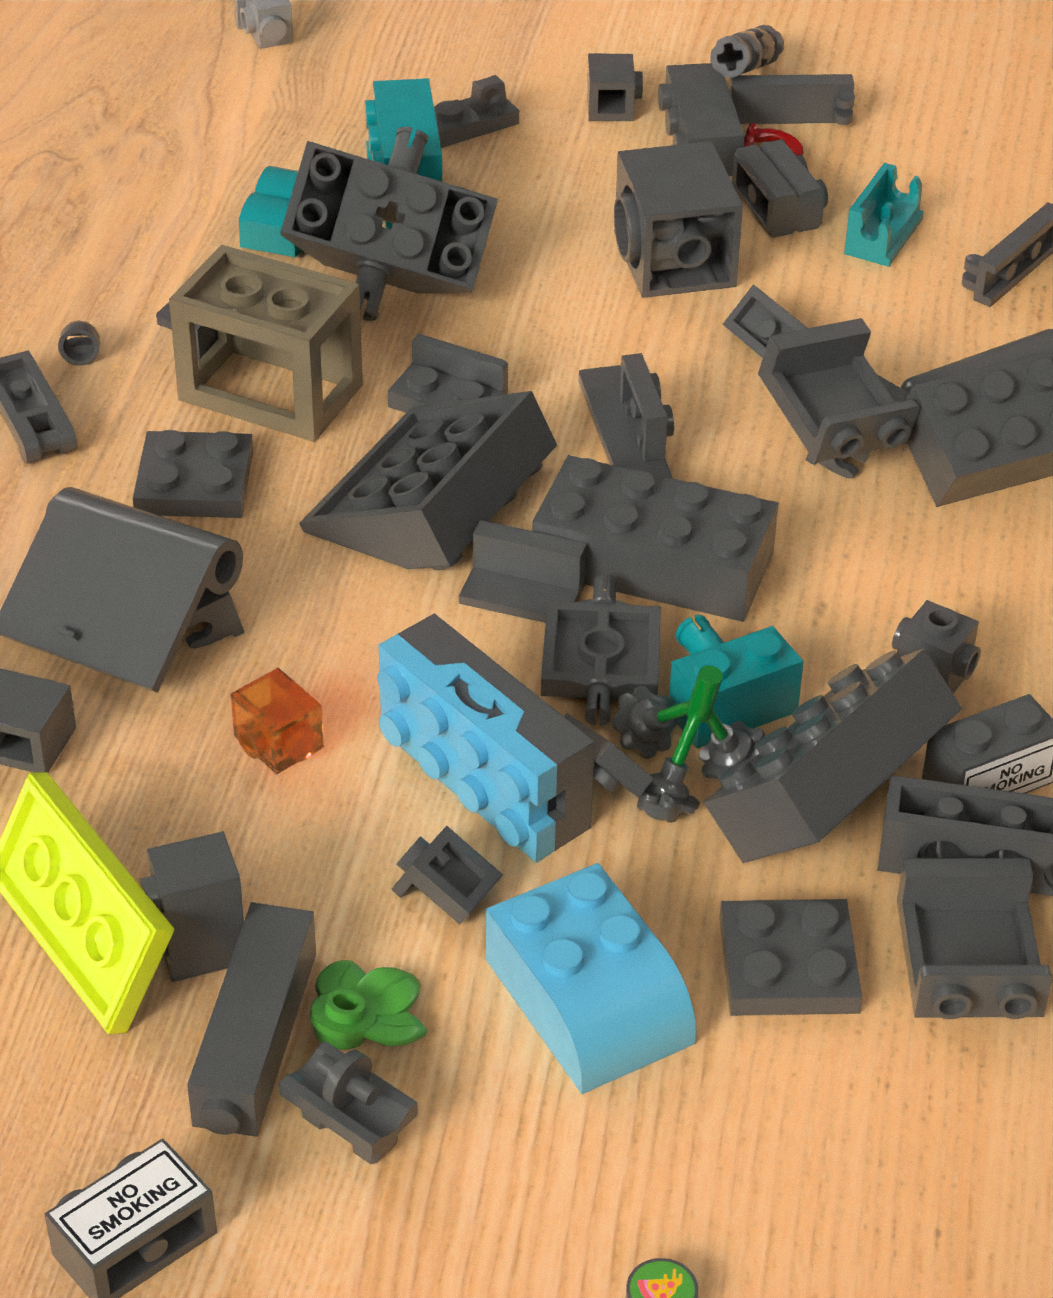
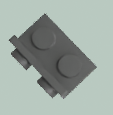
[388,334,508,413]

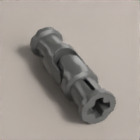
[710,25,784,78]

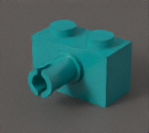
[669,614,804,749]

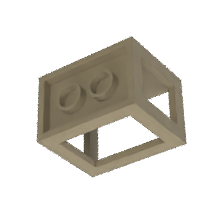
[169,245,363,442]

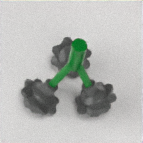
[612,665,765,823]

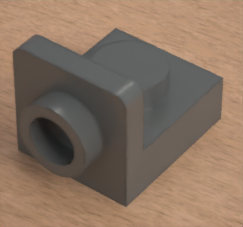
[391,825,503,925]

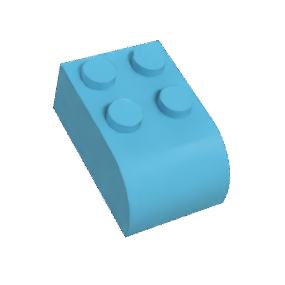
[486,863,696,1094]

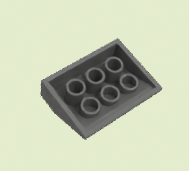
[299,391,557,570]

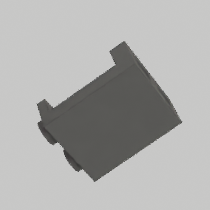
[758,318,920,463]
[897,858,1053,1019]

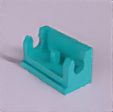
[844,163,924,267]

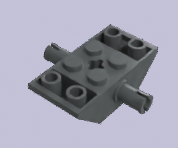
[280,127,498,321]

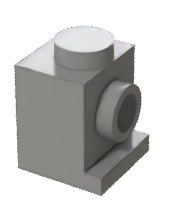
[234,0,293,49]

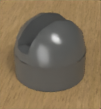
[58,320,100,365]

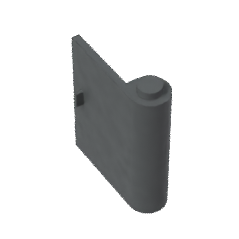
[0,487,243,693]

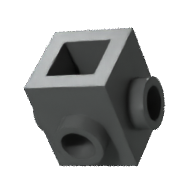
[892,600,981,693]

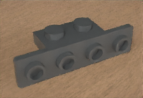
[578,353,674,479]

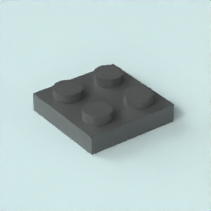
[133,430,253,518]
[720,899,862,1016]

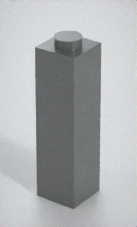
[187,902,316,1137]

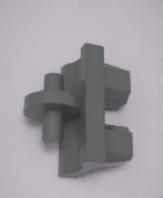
[279,1041,418,1164]

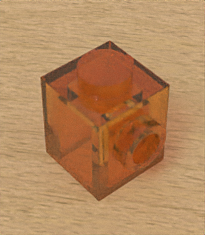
[230,667,324,775]

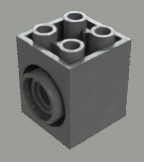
[614,141,743,298]

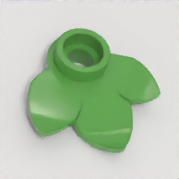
[310,960,427,1050]

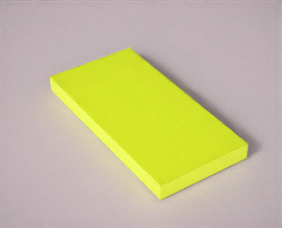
[0,772,175,1035]

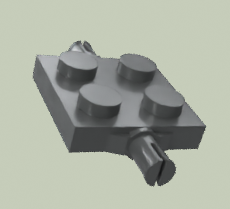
[541,575,661,726]

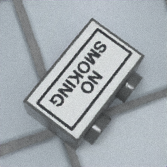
[922,694,1053,794]
[44,1138,217,1298]

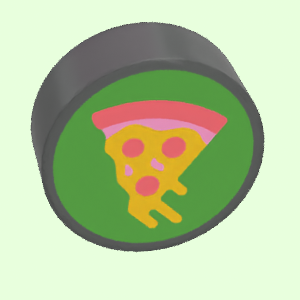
[626,1258,698,1298]

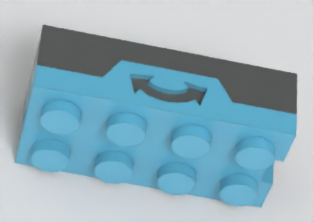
[377,613,595,863]

